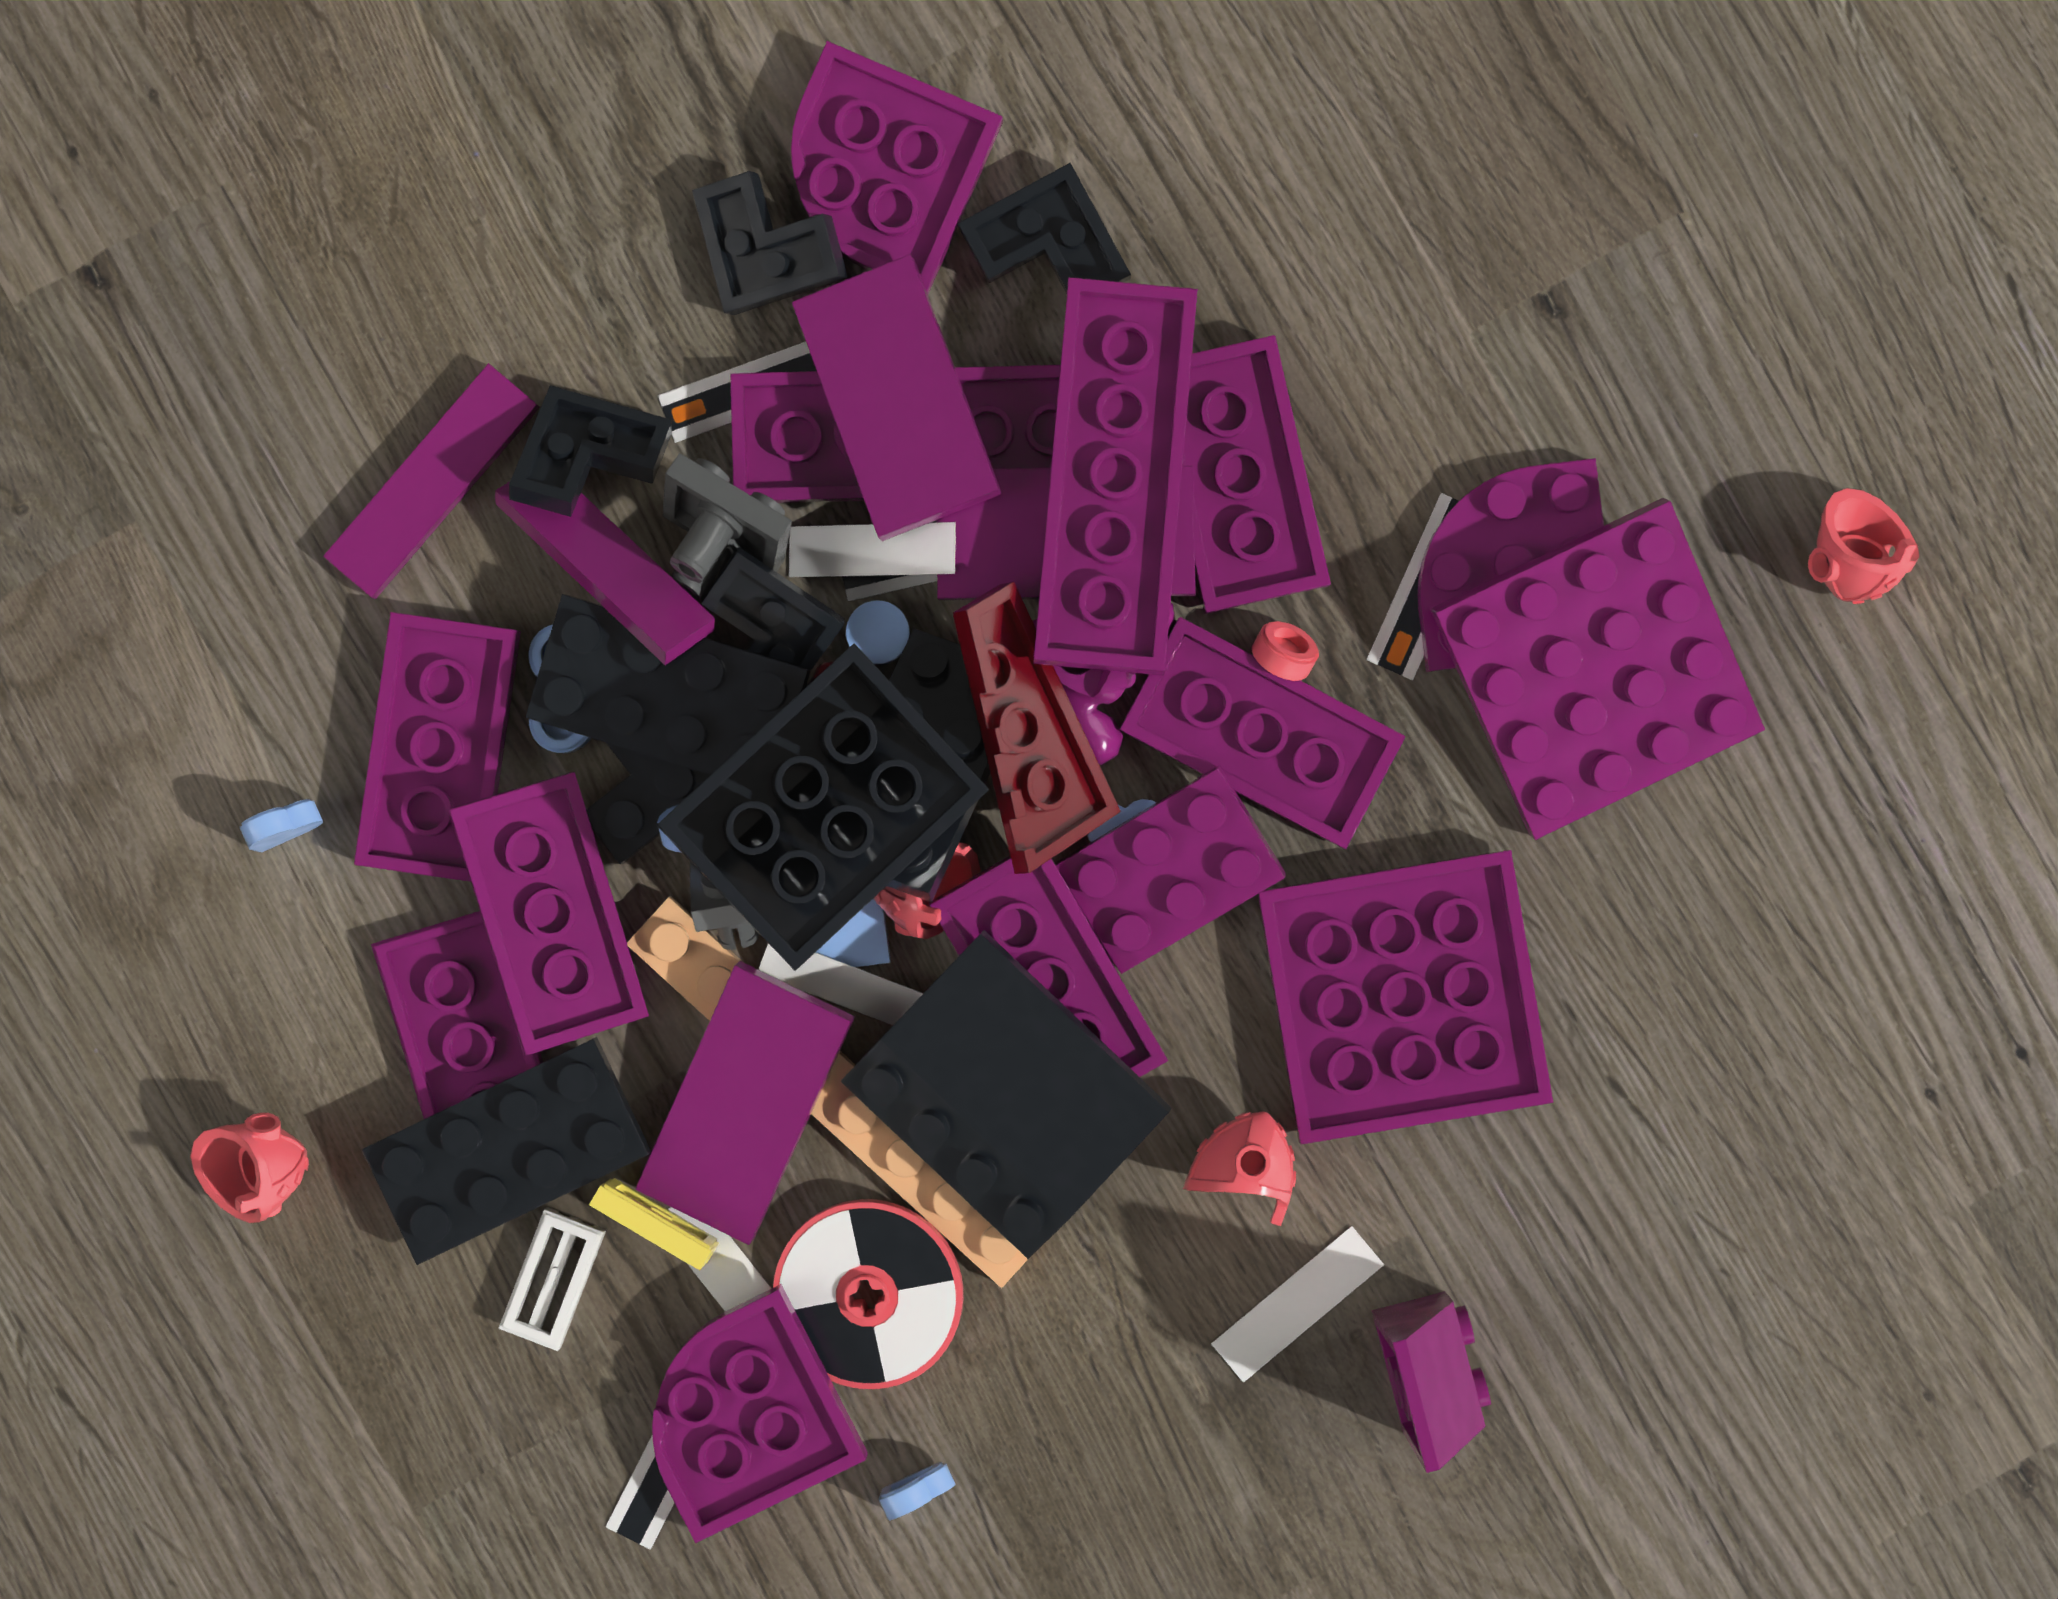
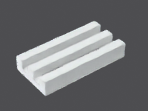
[499,1207,607,1351]

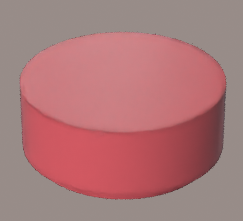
[1252,621,1319,681]

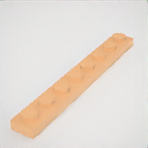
[627,896,1028,1288]

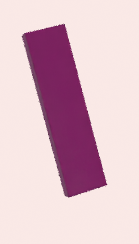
[323,363,540,599]
[495,481,715,665]

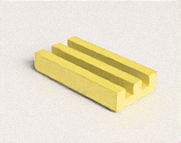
[589,1178,719,1271]

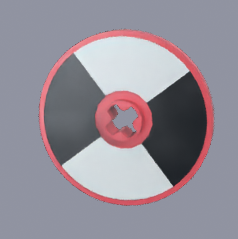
[773,1199,964,1389]

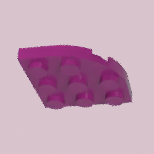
[791,41,1003,295]
[1417,458,1604,672]
[652,1284,868,1543]

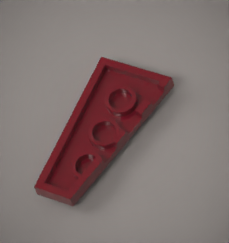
[953,582,1121,874]

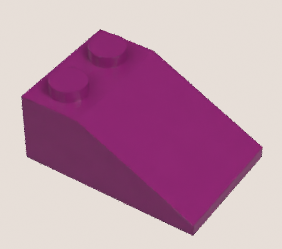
[1371,1291,1491,1473]

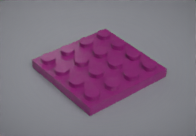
[1430,498,1765,840]
[1257,850,1553,1145]

